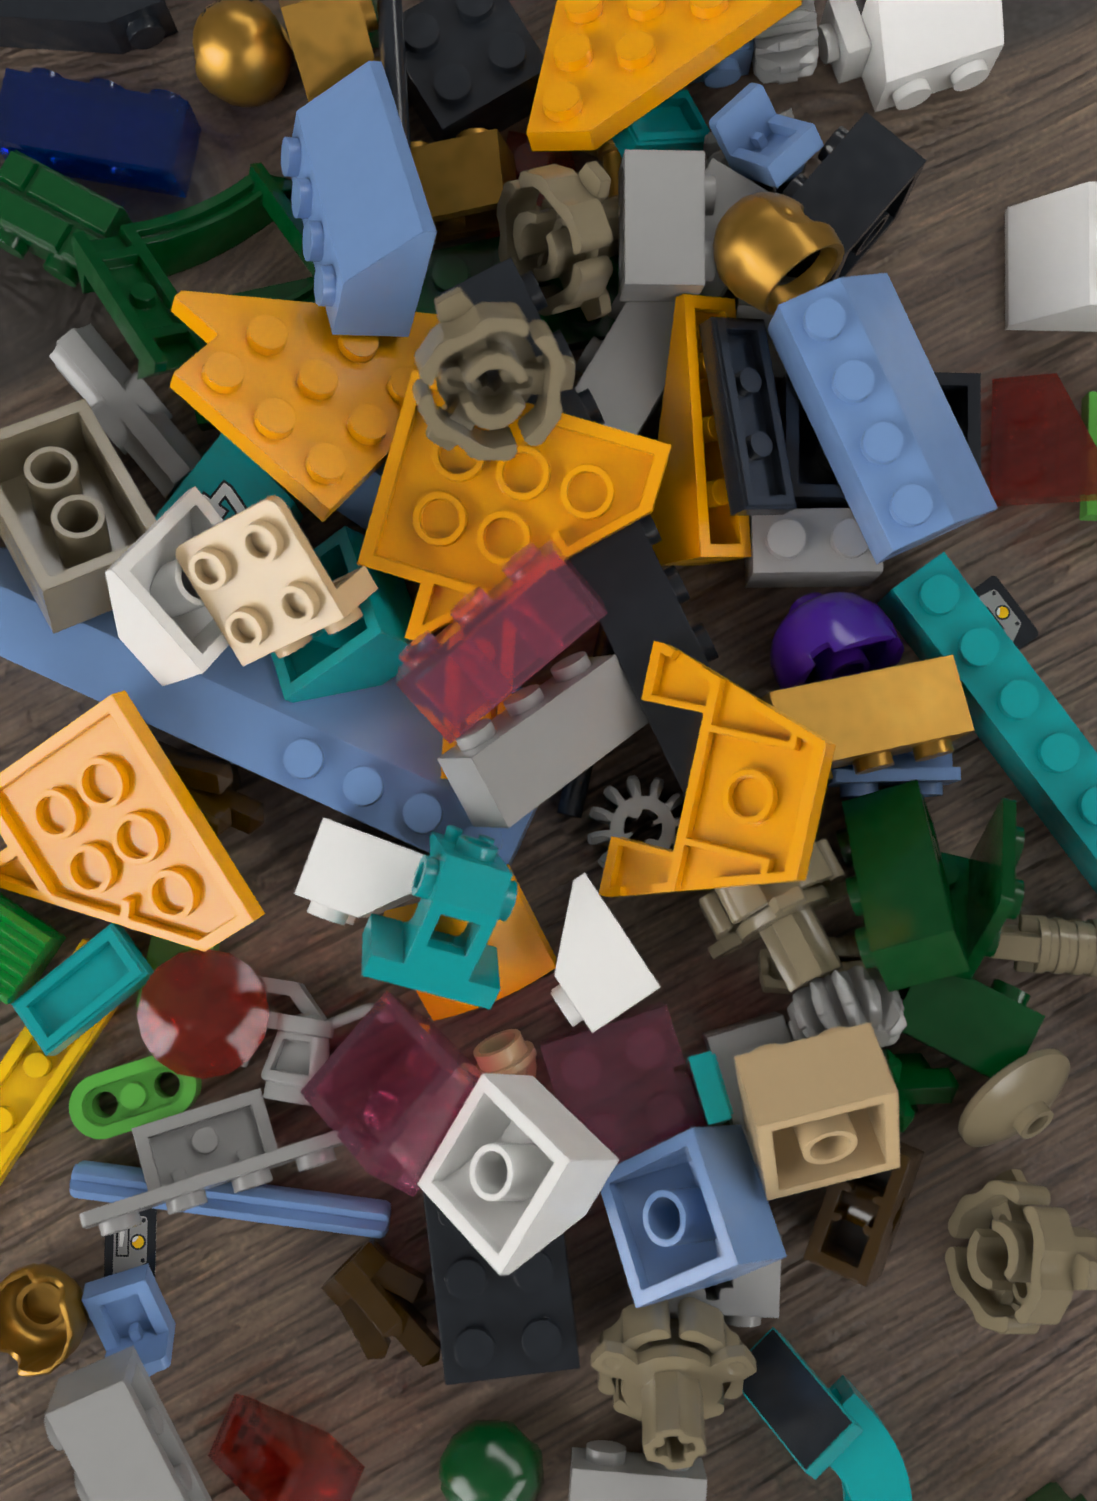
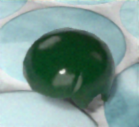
[439,1420,544,1501]

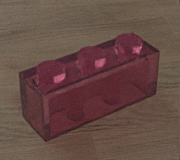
[396,539,608,744]

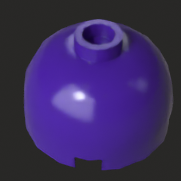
[770,592,905,690]

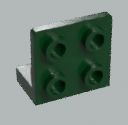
[941,798,1025,980]

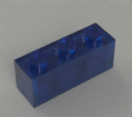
[0,68,202,198]

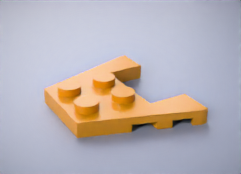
[599,641,836,897]

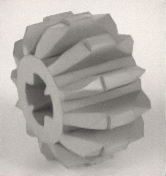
[751,0,819,85]
[587,775,685,868]
[787,965,907,1048]

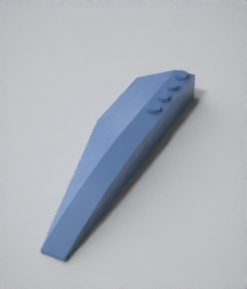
[0,547,538,867]

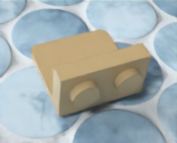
[176,496,378,666]

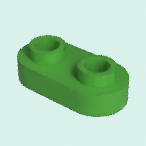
[69,1051,202,1139]

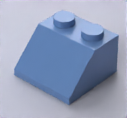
[600,1125,787,1308]

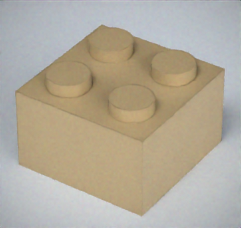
[734,1022,900,1201]

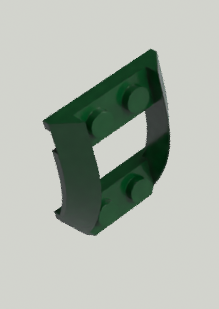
[71,162,316,380]

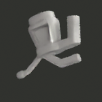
[223,976,394,1107]

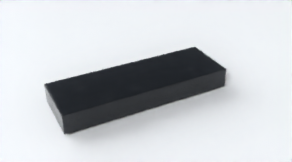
[698,317,797,516]

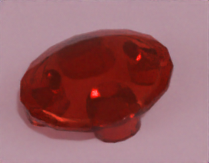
[137,949,270,1079]

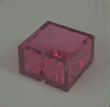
[300,991,482,1197]
[540,1001,706,1164]

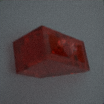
[208,1394,365,1501]

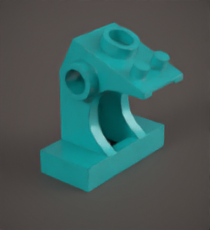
[362,825,518,1010]

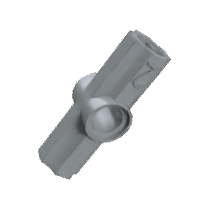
[49,323,203,500]

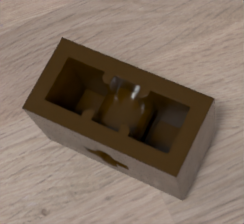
[803,1141,925,1287]

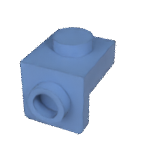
[709,82,824,188]
[82,1263,176,1377]

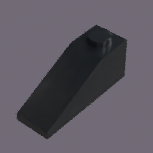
[0,0,178,54]

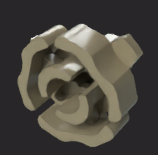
[496,161,618,321]
[412,286,575,461]
[699,839,849,993]
[945,1169,1097,1334]
[591,1297,757,1470]

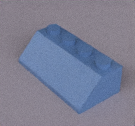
[281,61,437,337]
[767,273,998,565]

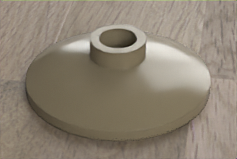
[958,1048,1070,1147]

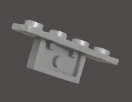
[79,1088,347,1237]

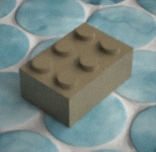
[0,398,156,634]

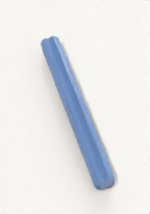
[69,1160,391,1239]

